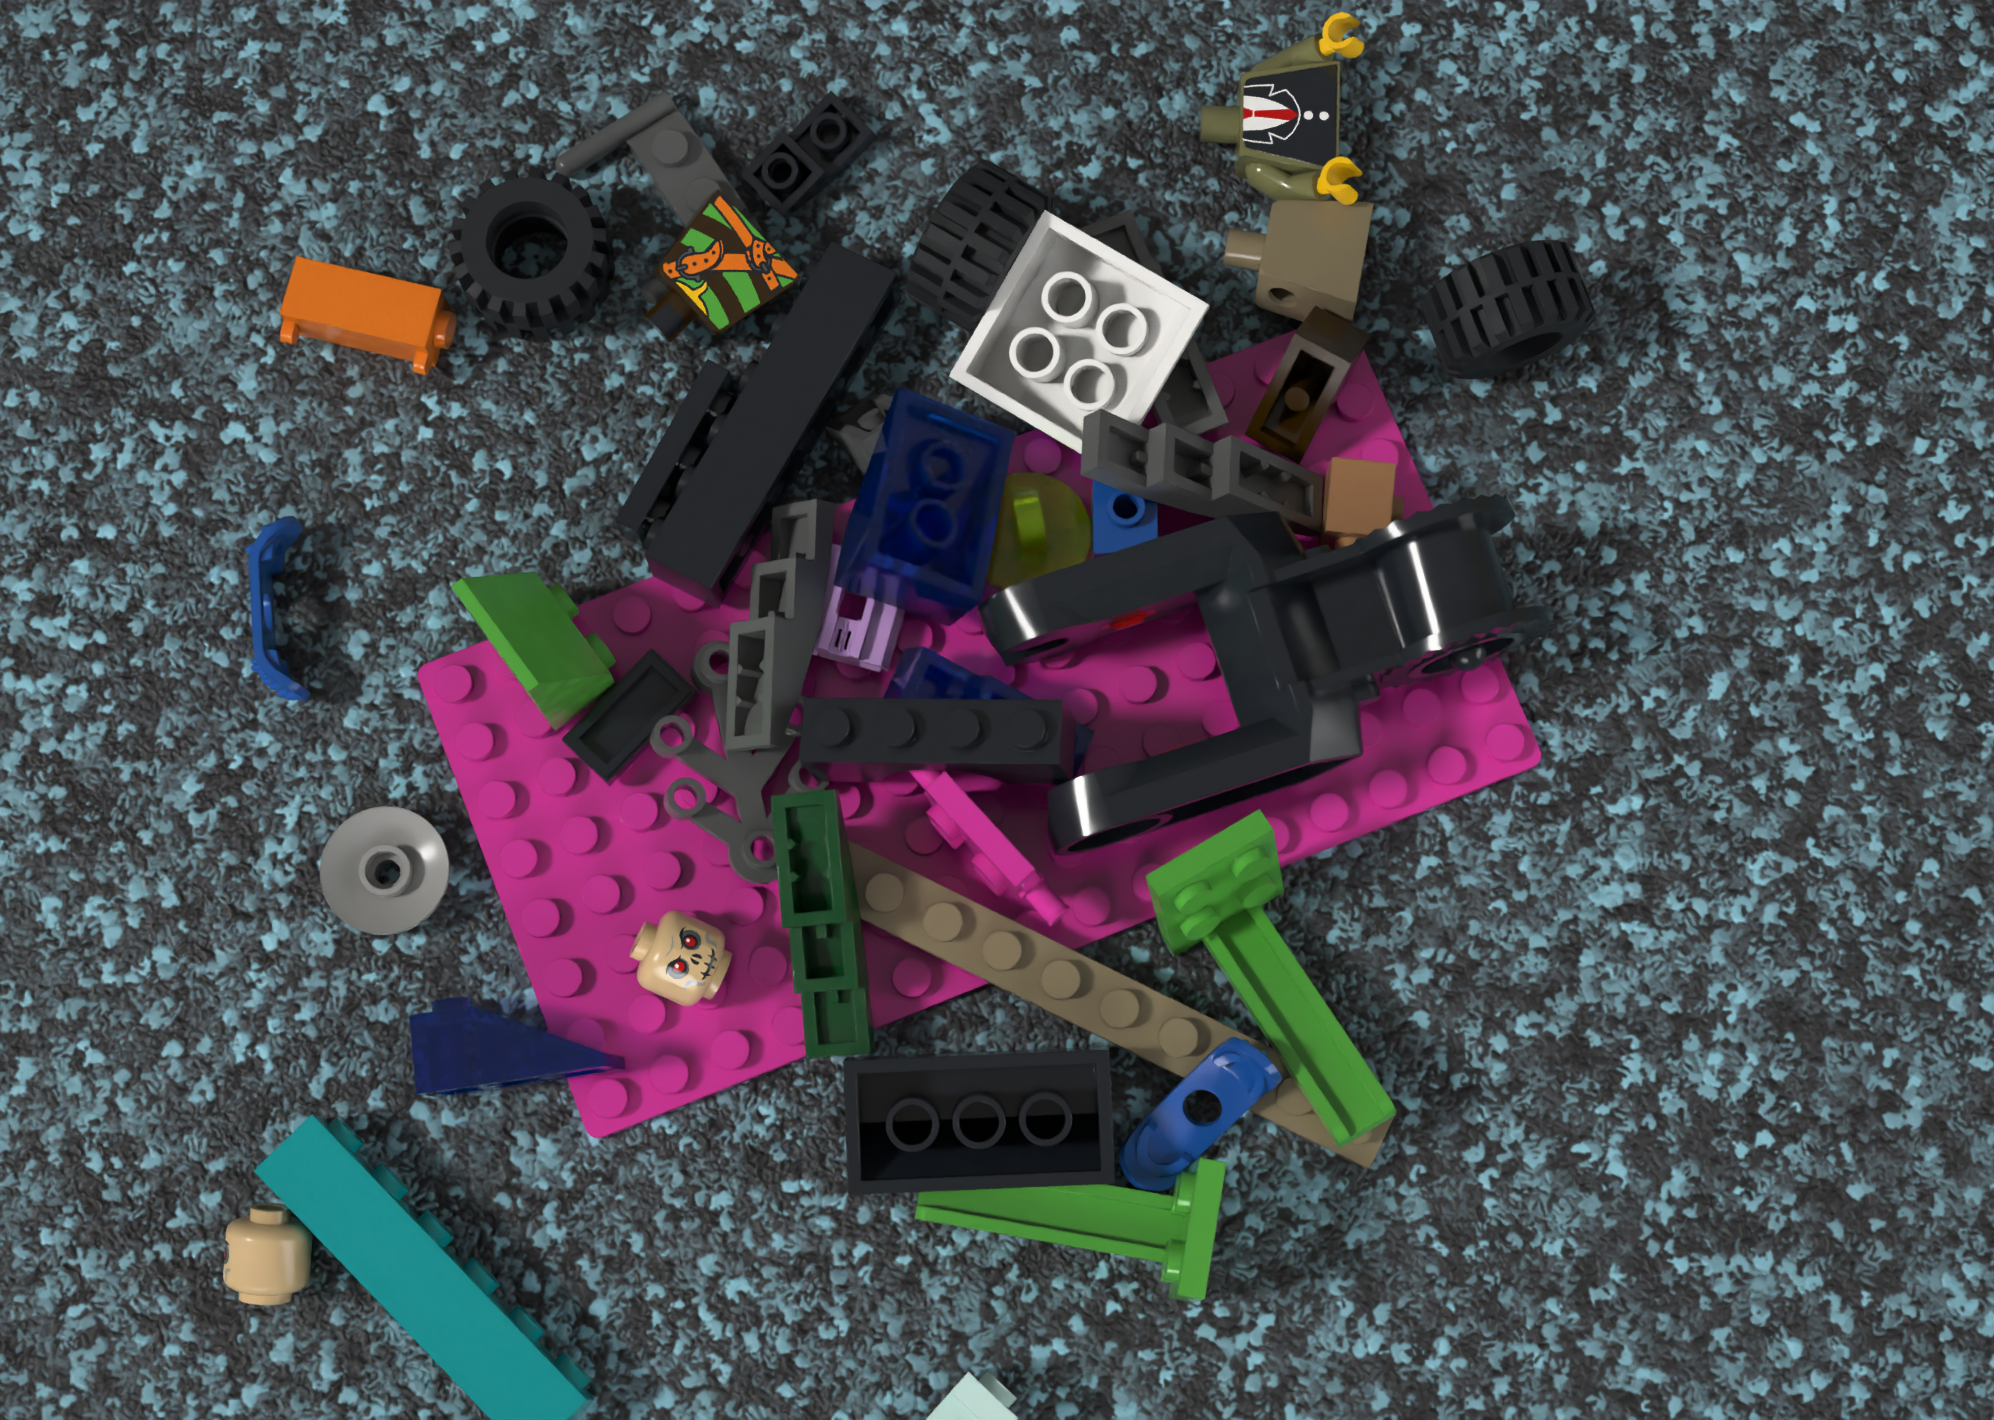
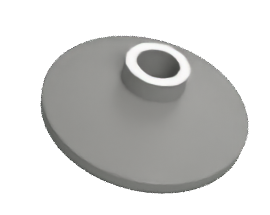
[320,806,450,935]

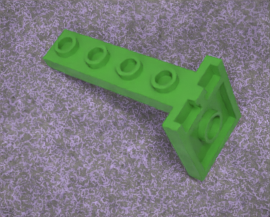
[1145,809,1396,1149]
[914,1158,1227,1303]

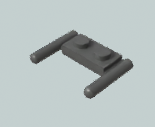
[555,90,764,304]

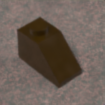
[1244,306,1371,464]

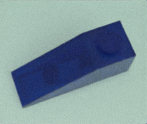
[409,997,626,1098]

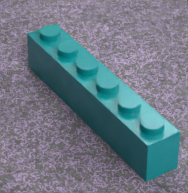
[254,1114,595,1420]

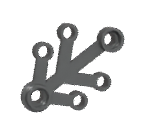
[650,641,829,885]

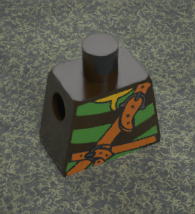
[644,189,801,343]

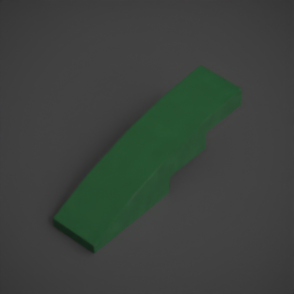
[771,789,876,1059]

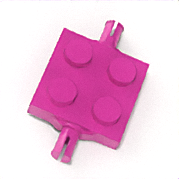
[908,770,1070,926]

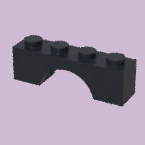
[799,698,1076,784]

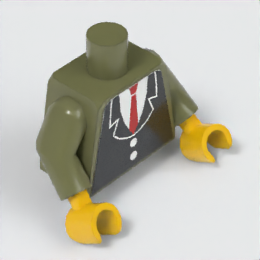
[1200,12,1364,205]

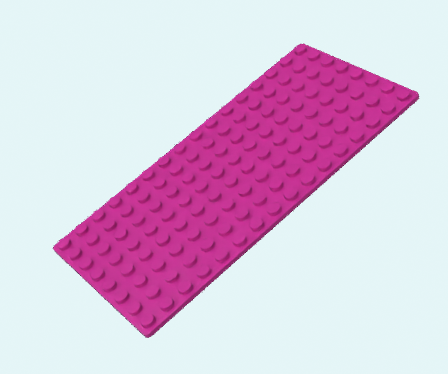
[418,324,1541,1139]

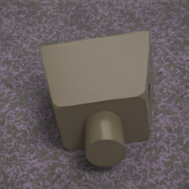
[1223,199,1374,325]

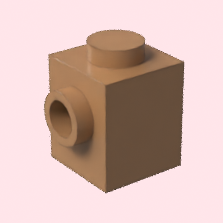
[1319,457,1404,550]

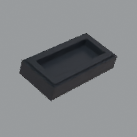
[561,648,699,786]

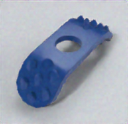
[245,516,311,702]
[1120,1037,1282,1193]

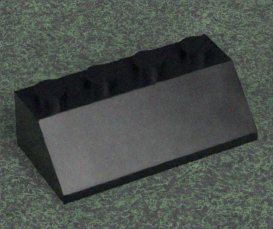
[843,1046,1115,1195]

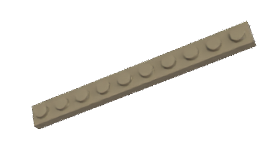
[848,840,1397,1169]

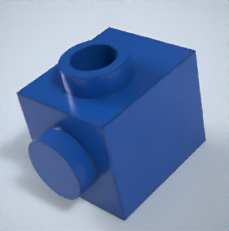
[1091,480,1158,559]

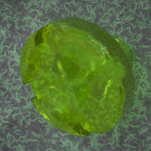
[966,473,1091,591]

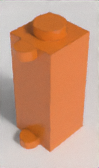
[279,256,456,375]

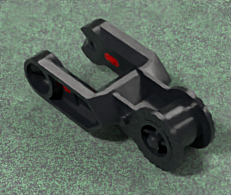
[976,494,1555,856]

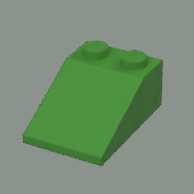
[451,572,617,731]

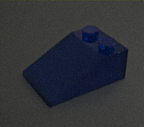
[833,387,1015,627]

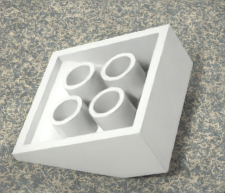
[949,210,1210,454]

